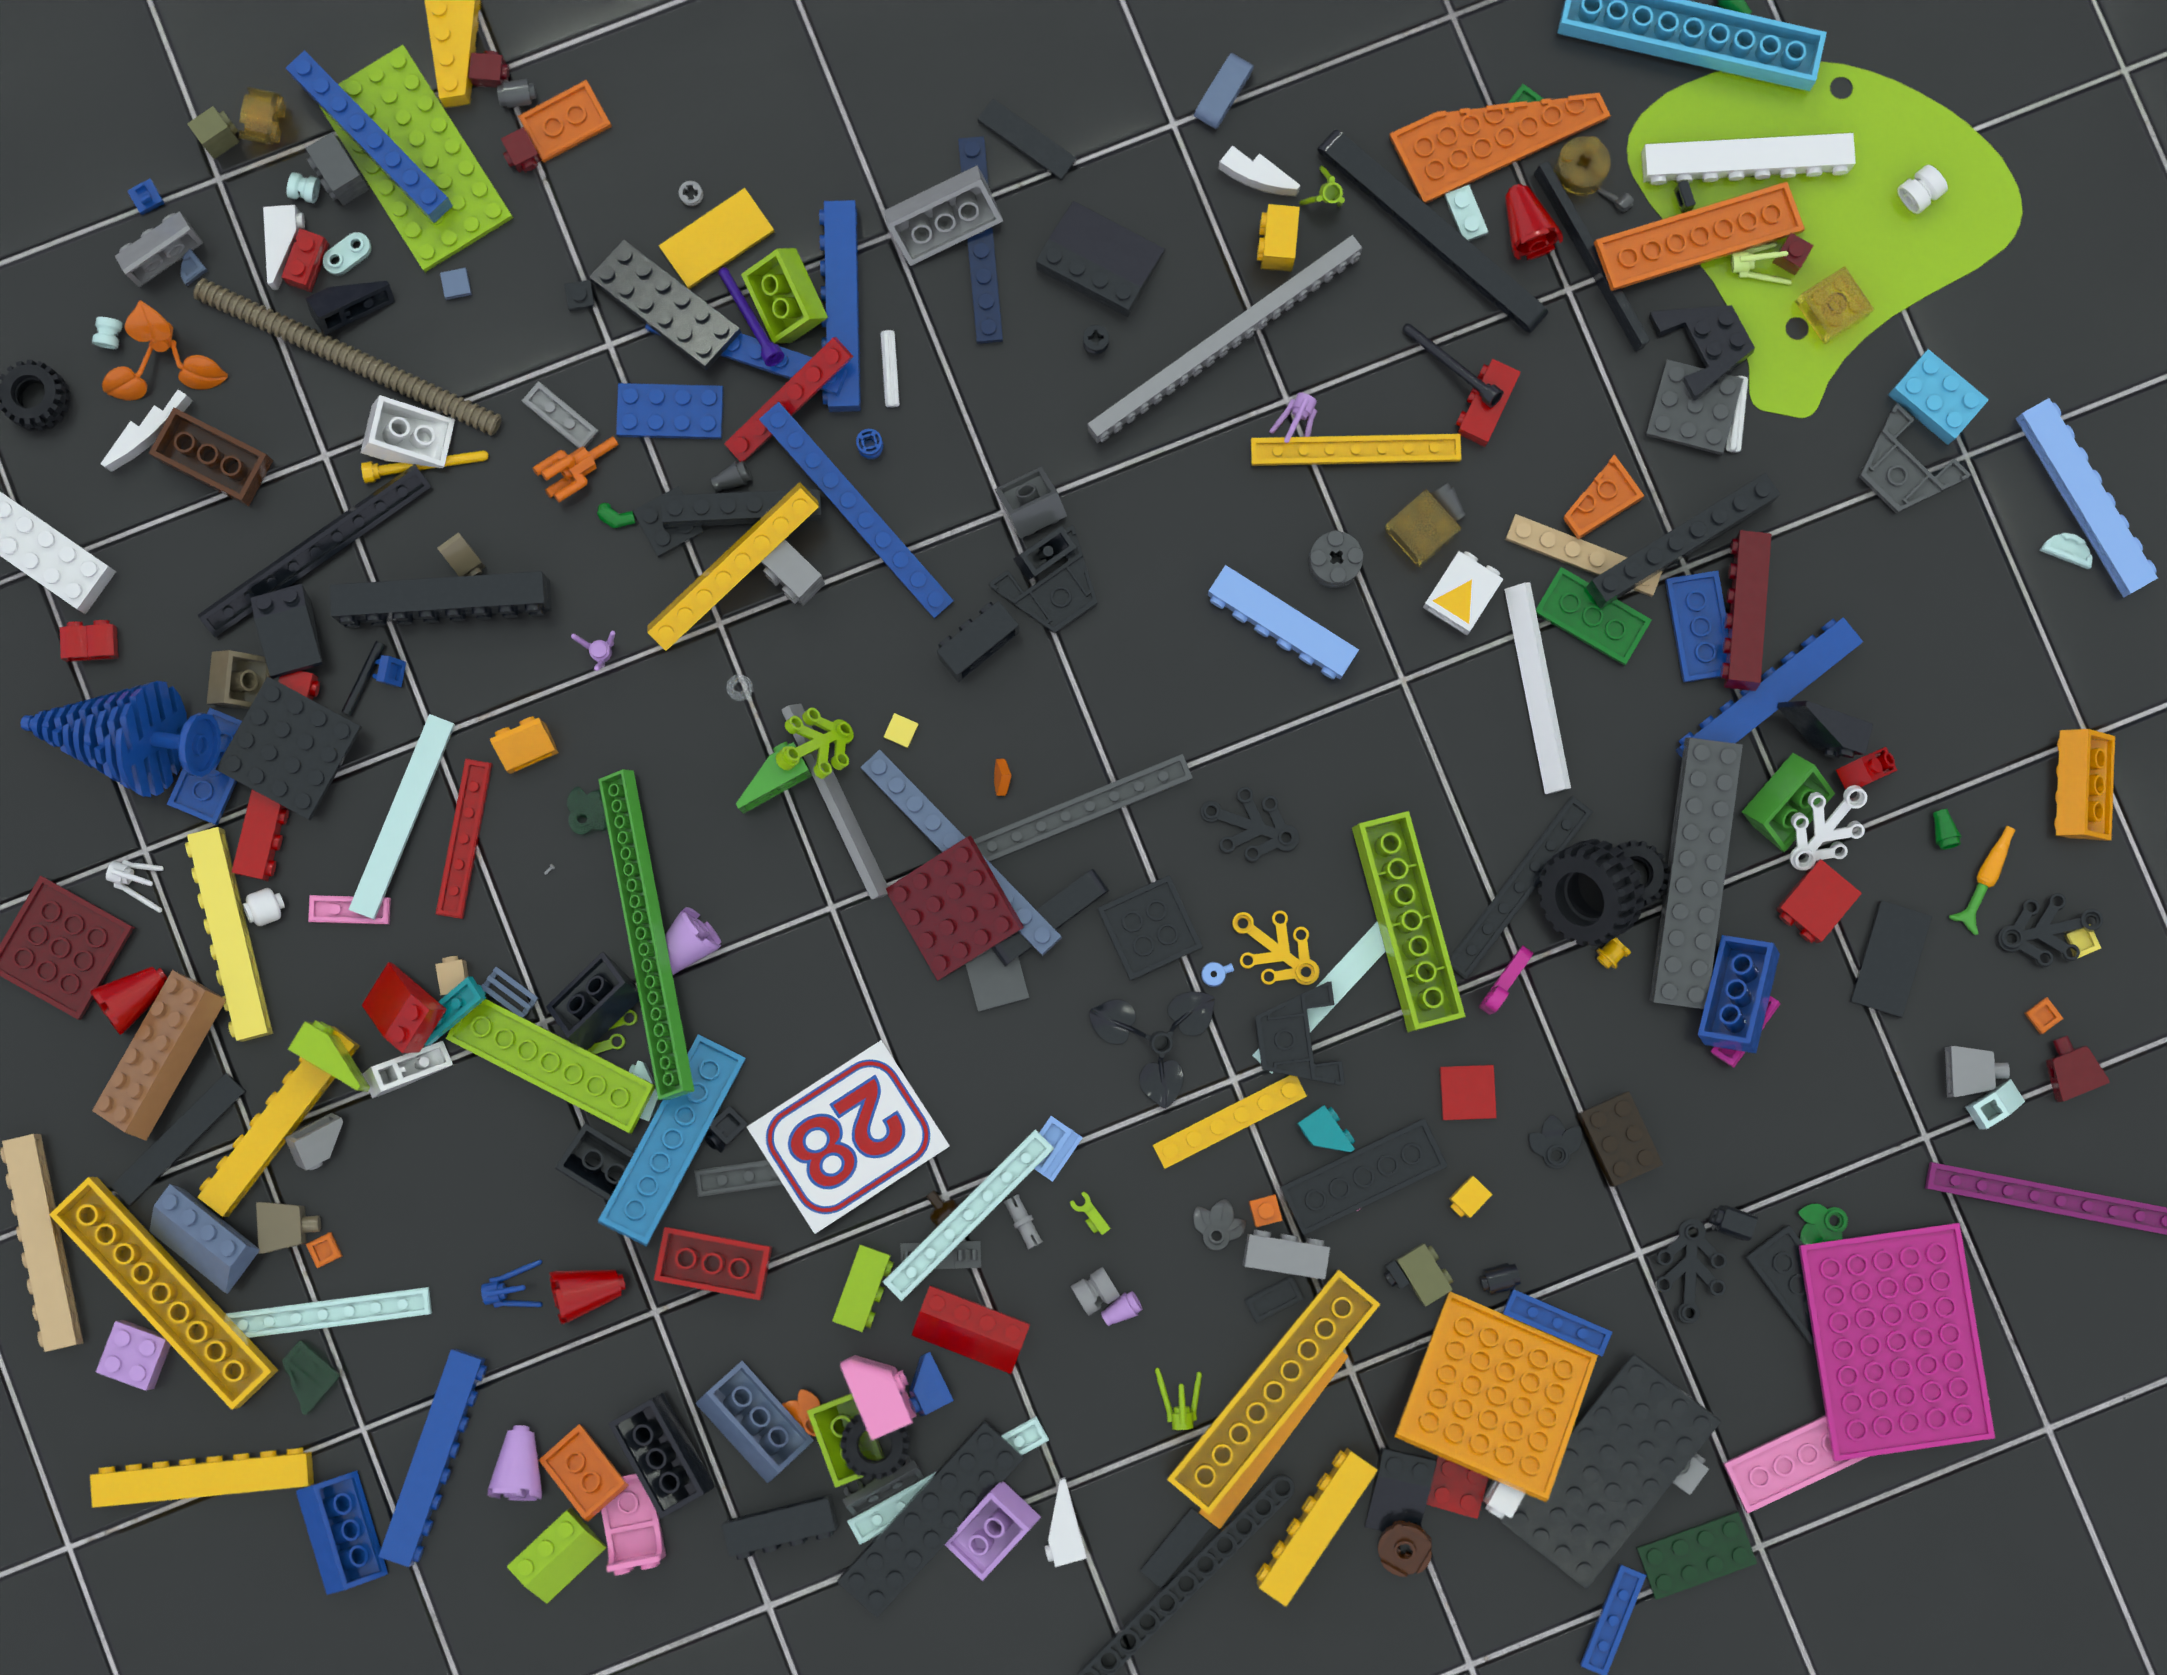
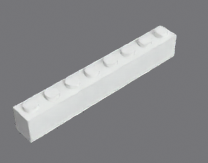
[1641,133,1856,185]

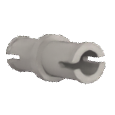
[1004,1194,1043,1250]

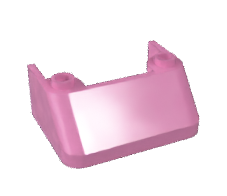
[840,1355,917,1440]

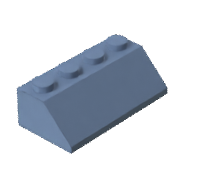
[149,1184,260,1294]
[695,1361,814,1483]

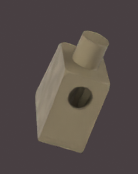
[256,1202,321,1254]

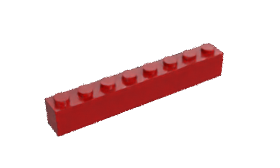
[232,671,320,881]

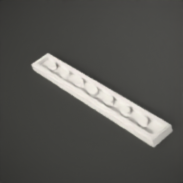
[1504,582,1571,794]

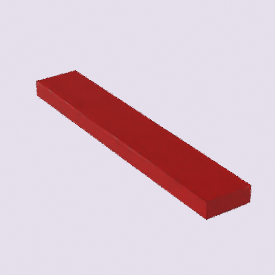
[436,759,493,919]

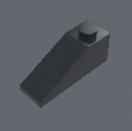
[305,281,395,335]

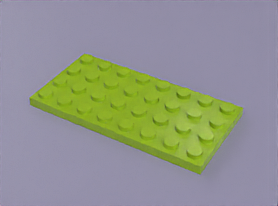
[319,45,513,272]

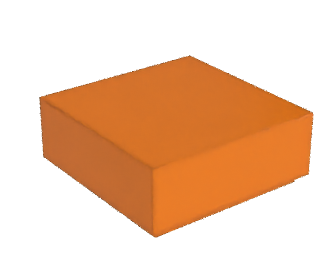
[2024,997,2064,1035]
[306,1232,343,1268]

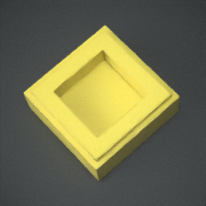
[884,713,919,748]
[2064,924,2101,959]

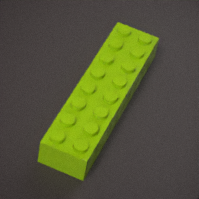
[1352,811,1466,1032]

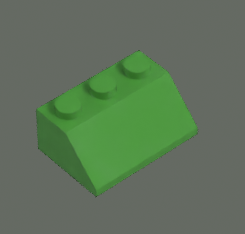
[1742,753,1835,853]

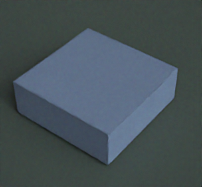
[440,268,472,300]

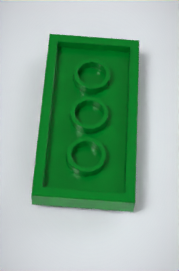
[1536,567,1652,666]

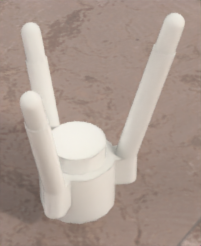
[106,860,164,913]

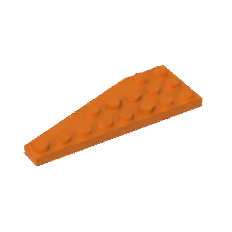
[1389,93,1611,204]

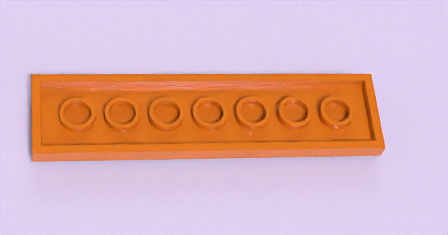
[1594,182,1805,291]

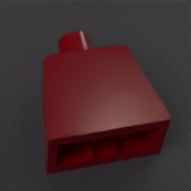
[2046,1035,2110,1102]

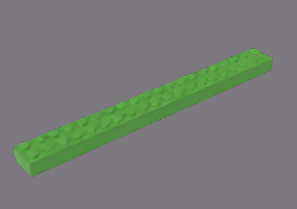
[598,769,694,1100]

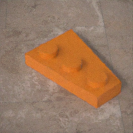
[1563,454,1644,540]

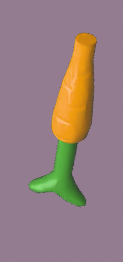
[1949,826,2016,935]

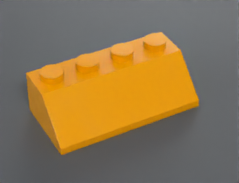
[2054,729,2115,841]

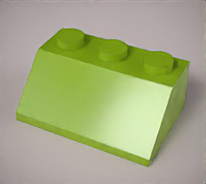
[807,1393,884,1488]
[507,1508,607,1603]

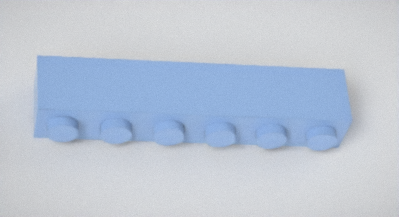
[1207,565,1359,680]

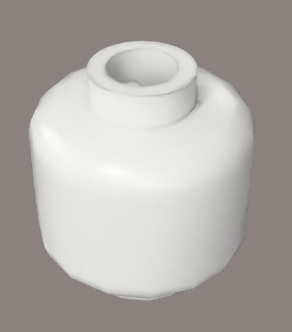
[243,888,285,926]

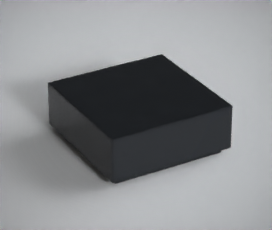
[1674,180,1696,213]

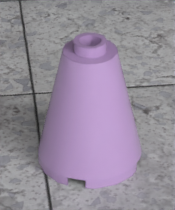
[665,907,721,975]
[487,1425,542,1501]

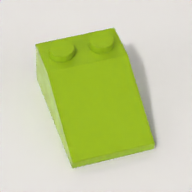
[288,1020,371,1092]

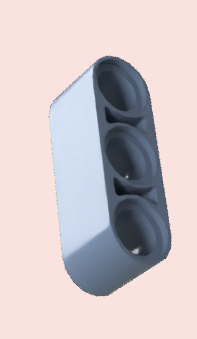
[1194,53,1254,129]

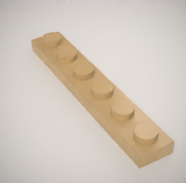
[1505,514,1663,597]

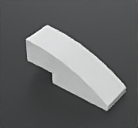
[1219,145,1300,196]

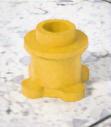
[1596,937,1631,969]

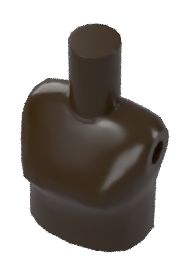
[926,1190,958,1227]

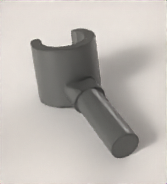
[1597,187,1634,212]

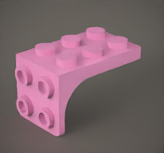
[601,1473,666,1575]

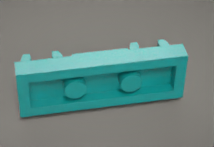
[425,977,486,1046]

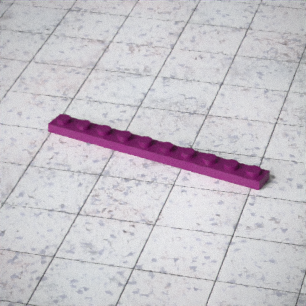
[1925,1162,2167,1235]

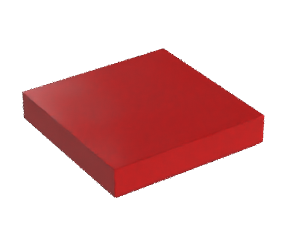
[1440,1065,1496,1121]

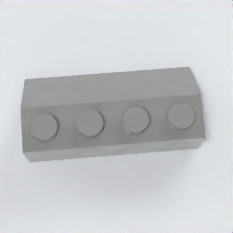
[884,165,1003,266]

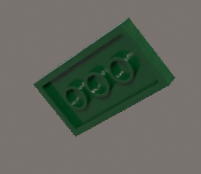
[1636,1511,1757,1600]

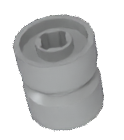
[1071,1267,1121,1316]

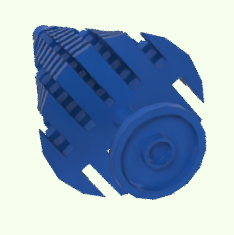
[20,681,221,797]

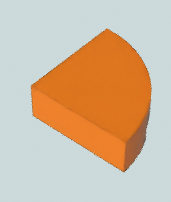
[994,759,1012,796]

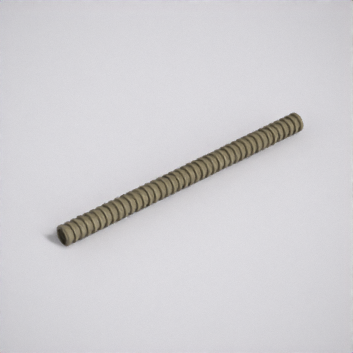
[193,278,502,436]

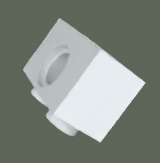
[1483,1480,1525,1519]

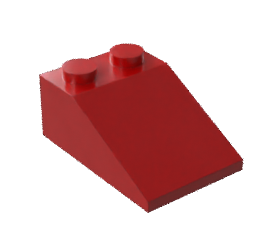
[362,962,447,1053]

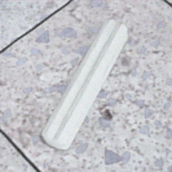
[881,330,899,408]
[1725,376,1748,453]

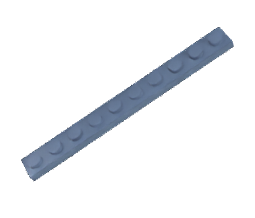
[861,749,1062,956]

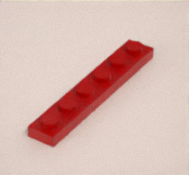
[724,337,853,462]

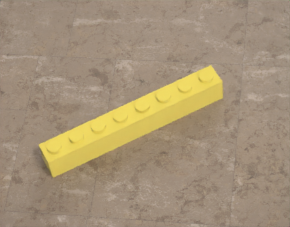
[185,827,273,1042]

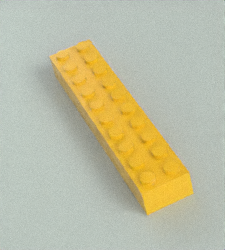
[49,1177,279,1410]
[1167,1270,1380,1515]

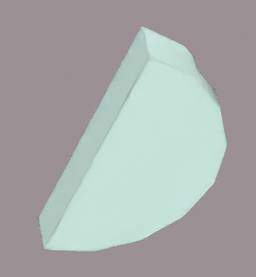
[2039,533,2092,570]

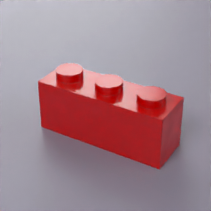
[1456,359,1521,447]

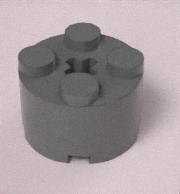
[1309,530,1363,588]

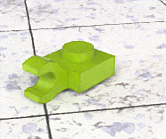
[1070,1192,1111,1235]

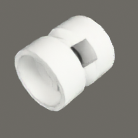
[1897,164,1948,214]

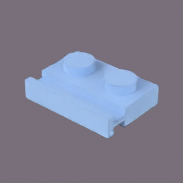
[1034,1116,1083,1182]

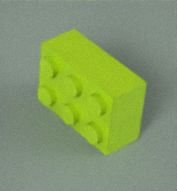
[741,248,828,344]

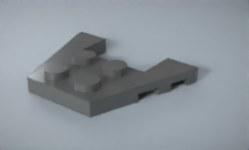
[1859,403,1971,513]

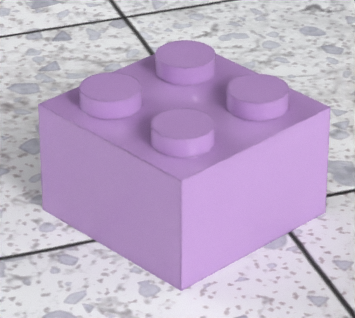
[96,1320,171,1391]

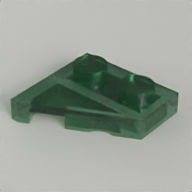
[282,1340,342,1415]

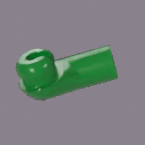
[597,503,636,528]

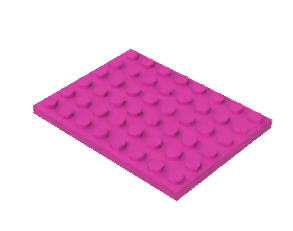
[1799,1223,1995,1461]

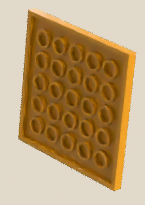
[1394,1291,1598,1502]

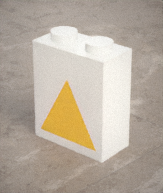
[1423,551,1503,635]

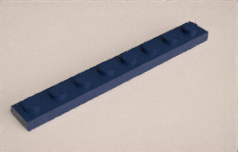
[958,136,1003,344]

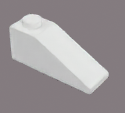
[263,205,305,290]
[362,1041,453,1099]
[1045,1477,1087,1567]

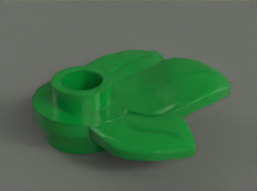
[1798,1204,1848,1245]

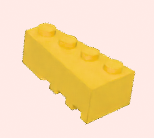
[425,0,481,108]

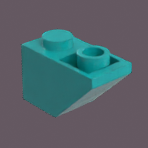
[1297,1105,1355,1153]

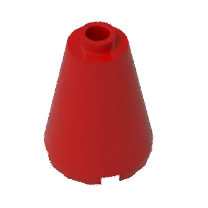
[1505,184,1563,260]
[90,966,167,1035]
[549,1270,626,1325]

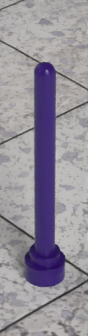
[718,267,784,367]

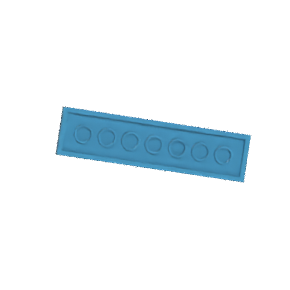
[598,1034,746,1247]

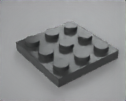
[1646,359,1744,455]

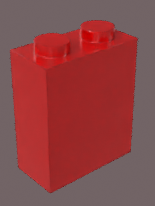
[1776,859,1862,944]

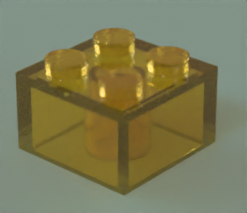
[1795,266,1874,344]
[1385,489,1461,568]

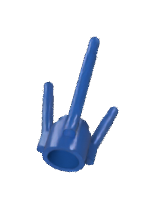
[481,1260,543,1308]

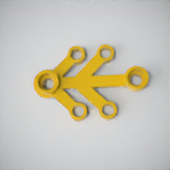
[1232,911,1319,985]

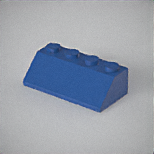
[296,1471,388,1595]

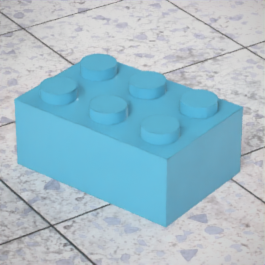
[1888,349,1989,445]

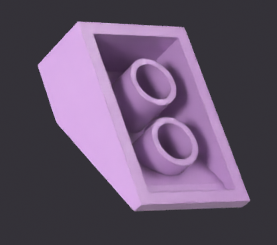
[945,1481,1041,1581]

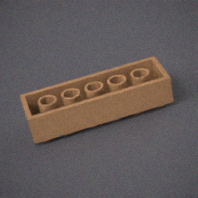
[92,970,226,1141]

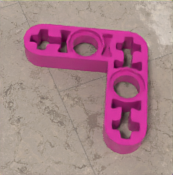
[1479,945,1534,1015]

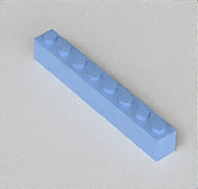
[2016,398,2158,598]

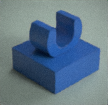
[128,179,165,215]
[372,655,406,687]

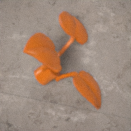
[102,300,228,401]

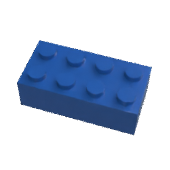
[1698,935,1780,1054]

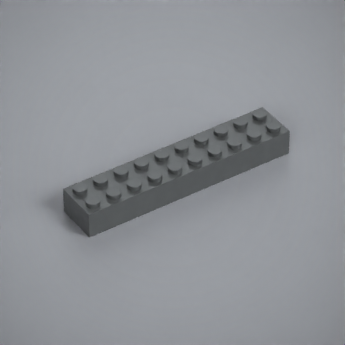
[1649,737,1743,1009]

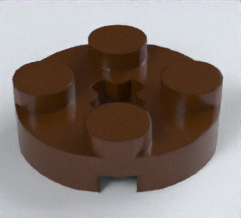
[1378,1520,1432,1577]

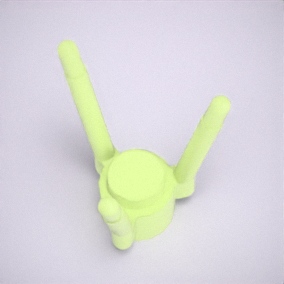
[1731,242,1792,285]

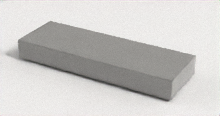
[522,381,599,449]

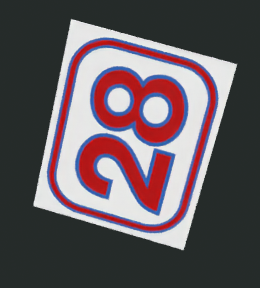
[747,1040,950,1234]

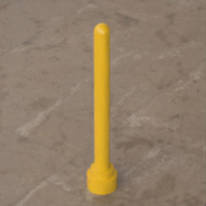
[361,450,489,483]

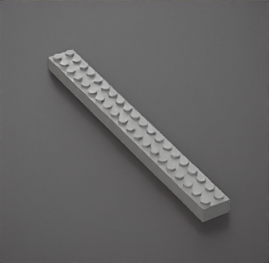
[1087,235,1362,443]

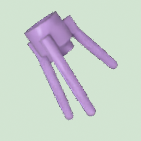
[1270,393,1317,443]
[571,631,615,671]

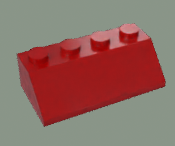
[911,1285,1030,1374]

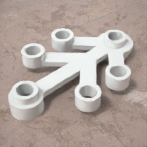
[1790,785,1867,870]

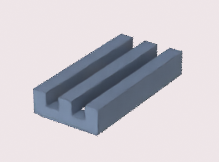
[481,967,539,1018]

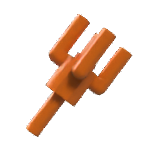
[532,436,618,503]

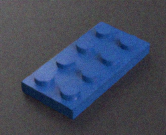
[616,383,724,439]
[1665,571,1728,683]
[167,708,242,826]

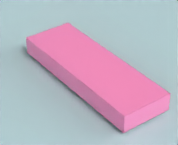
[308,895,391,925]

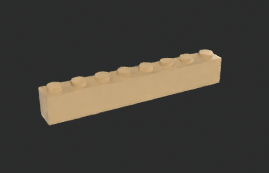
[0,1134,83,1352]

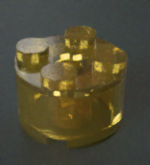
[239,87,286,145]
[1554,136,1611,196]

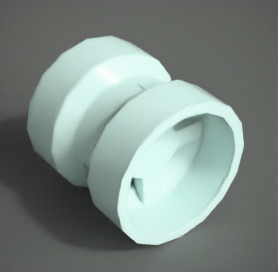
[287,172,320,203]
[92,317,123,349]

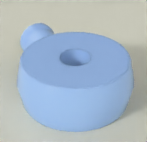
[1201,962,1234,987]

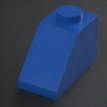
[908,1352,954,1417]

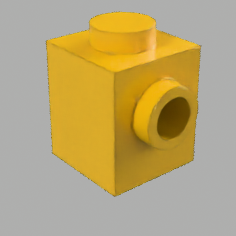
[1449,1176,1493,1218]

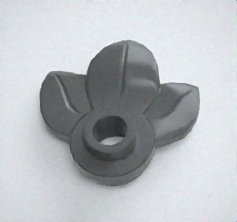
[1193,1199,1246,1251]

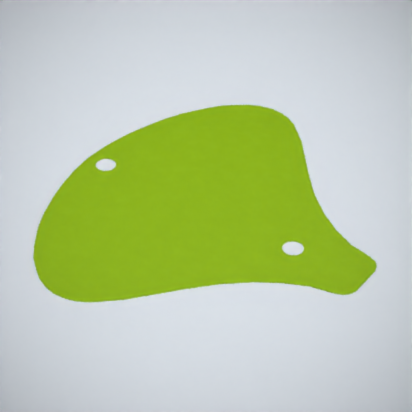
[1627,61,2023,418]

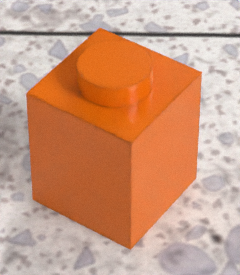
[1248,1194,1283,1227]

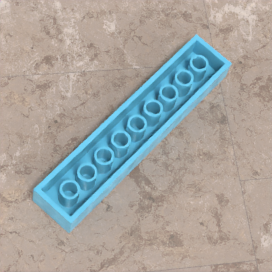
[1557,0,1827,91]

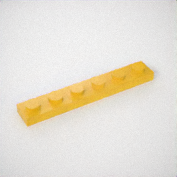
[1153,1075,1307,1169]

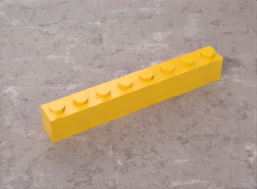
[647,482,819,651]
[197,1026,360,1217]
[90,1448,314,1508]

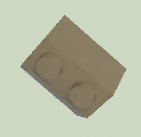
[207,650,271,709]

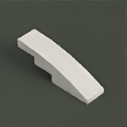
[101,390,193,472]

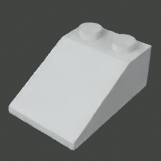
[360,395,455,468]

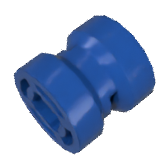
[856,429,883,459]

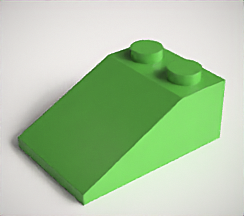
[736,741,812,814]

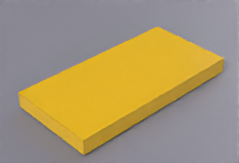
[659,188,775,289]

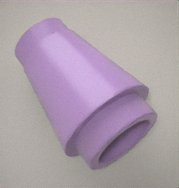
[1101,1291,1143,1326]

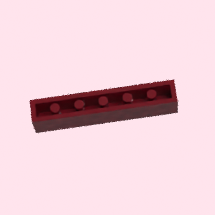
[1721,530,1772,691]

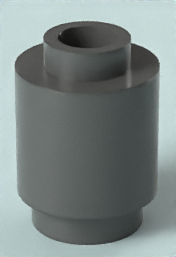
[497,79,537,108]

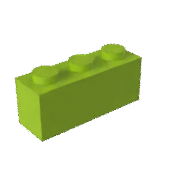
[832,1244,894,1332]

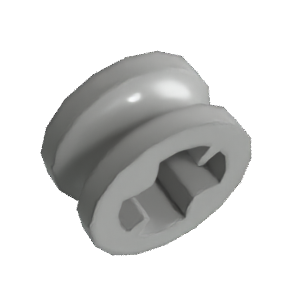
[679,181,703,206]

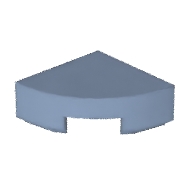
[180,249,208,286]

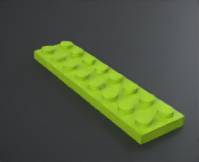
[446,999,656,1134]

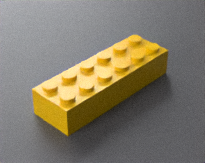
[1256,1448,1378,1607]

